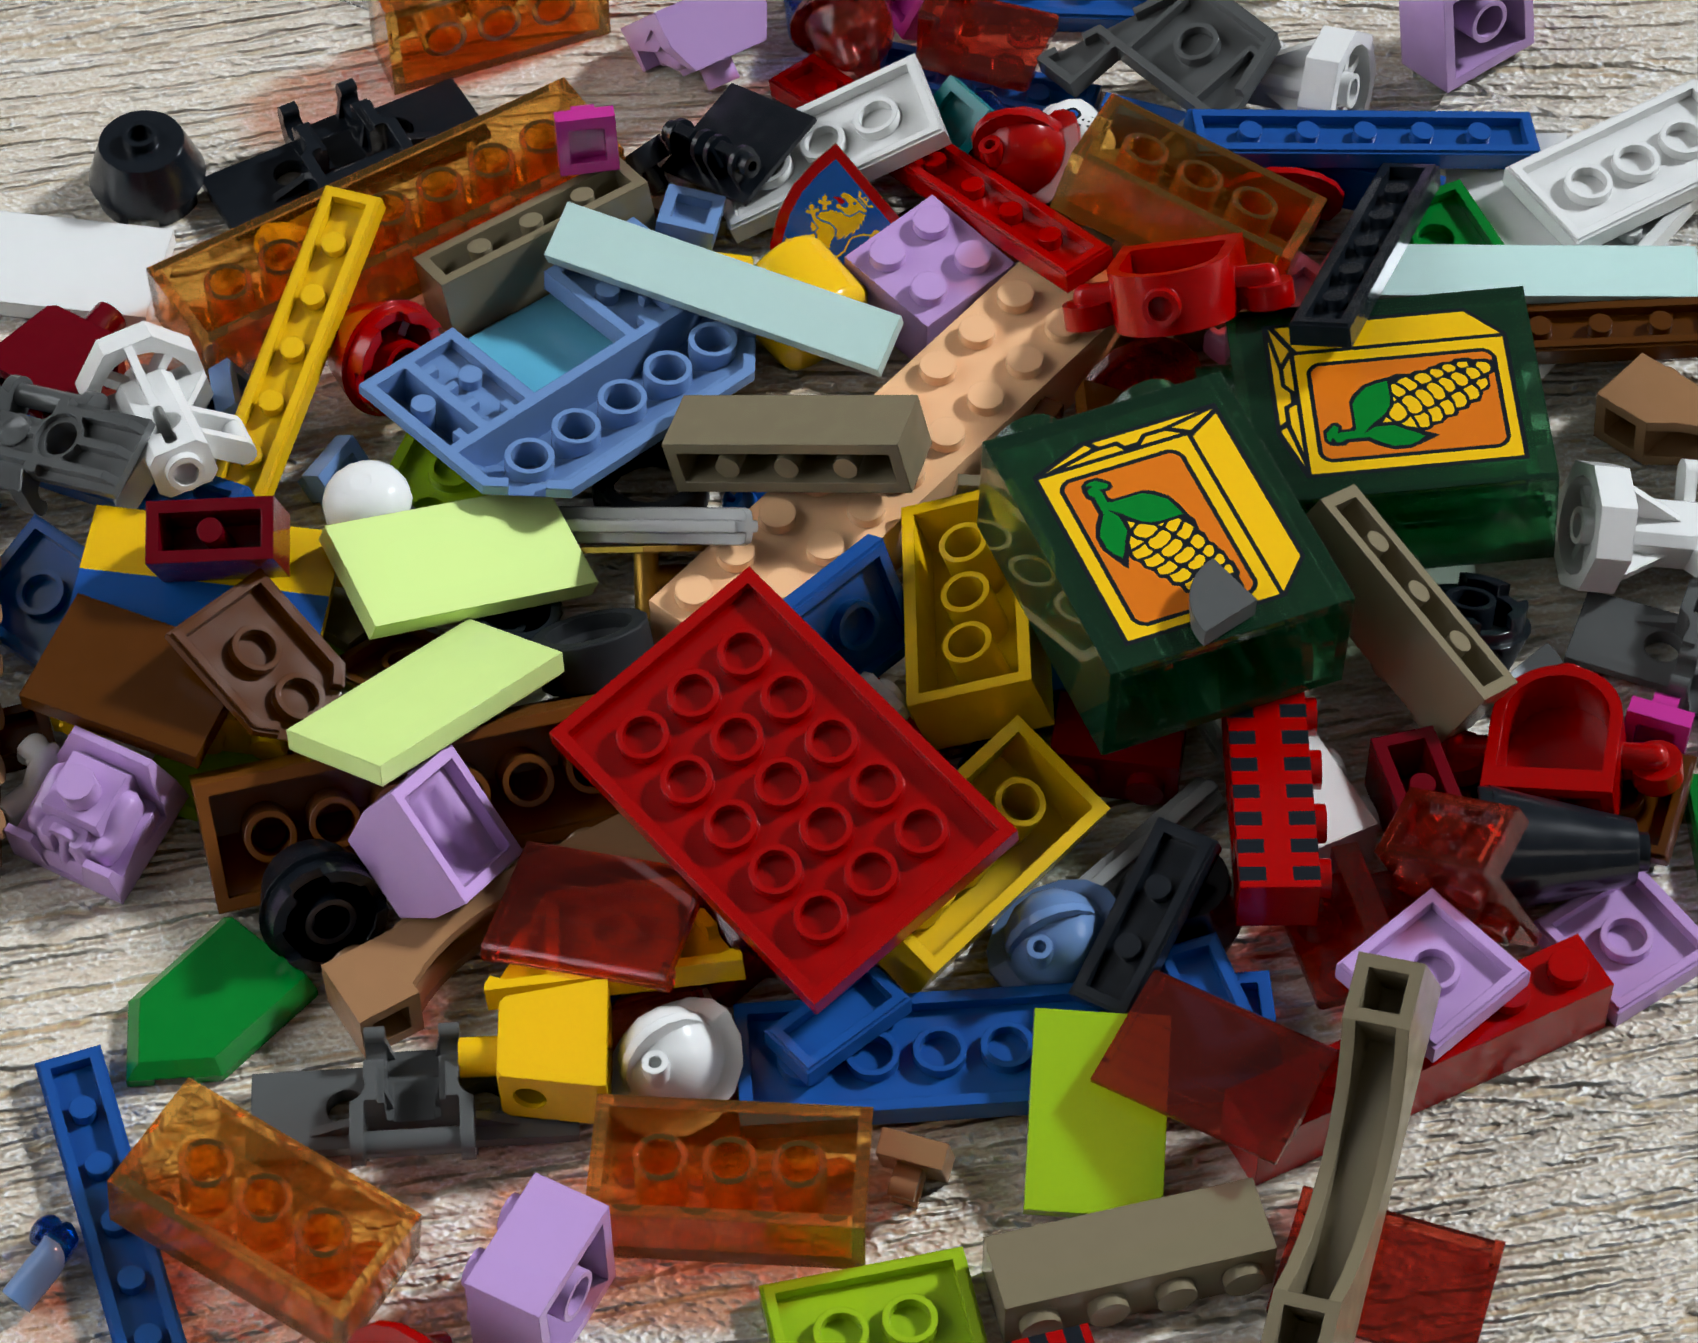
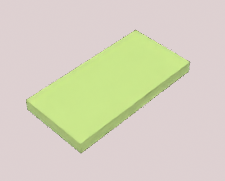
[319,495,598,640]
[286,619,565,787]

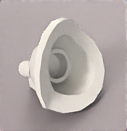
[612,997,743,1132]

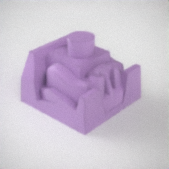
[620,0,767,91]
[4,725,189,904]
[348,744,524,918]

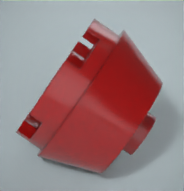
[327,300,442,417]

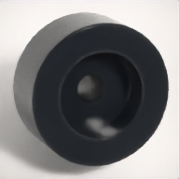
[622,134,671,196]

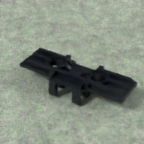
[202,78,488,238]

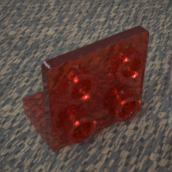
[916,0,1059,92]
[1374,786,1542,948]

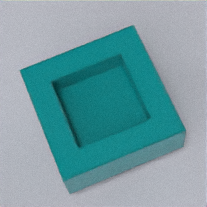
[933,75,995,154]

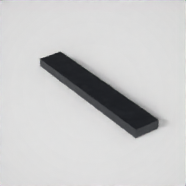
[1289,163,1441,348]

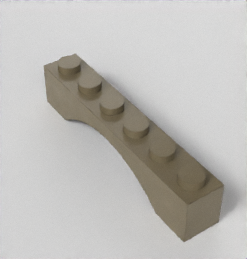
[1260,951,1442,1343]

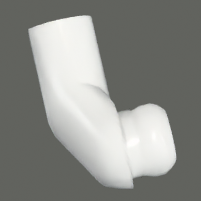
[0,733,60,826]

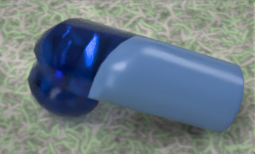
[2,1214,79,1313]

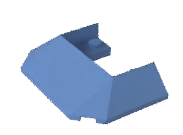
[359,217,756,498]

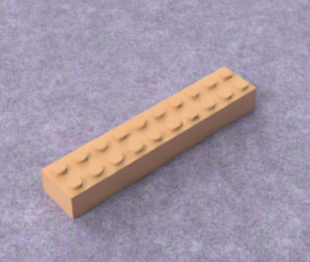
[649,261,1141,645]

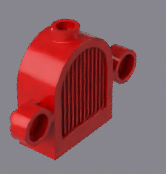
[1062,232,1296,338]
[1441,663,1684,815]

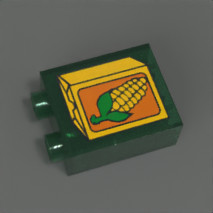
[1194,286,1560,581]
[977,371,1356,756]

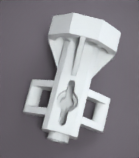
[1181,25,1376,112]
[75,320,257,509]
[1552,458,1698,594]

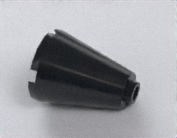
[1466,785,1651,917]

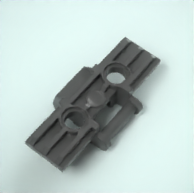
[0,374,156,516]
[1564,578,1698,717]
[250,1022,580,1167]

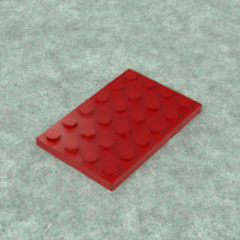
[549,566,1019,1015]

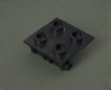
[661,83,817,207]

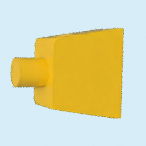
[458,979,613,1125]

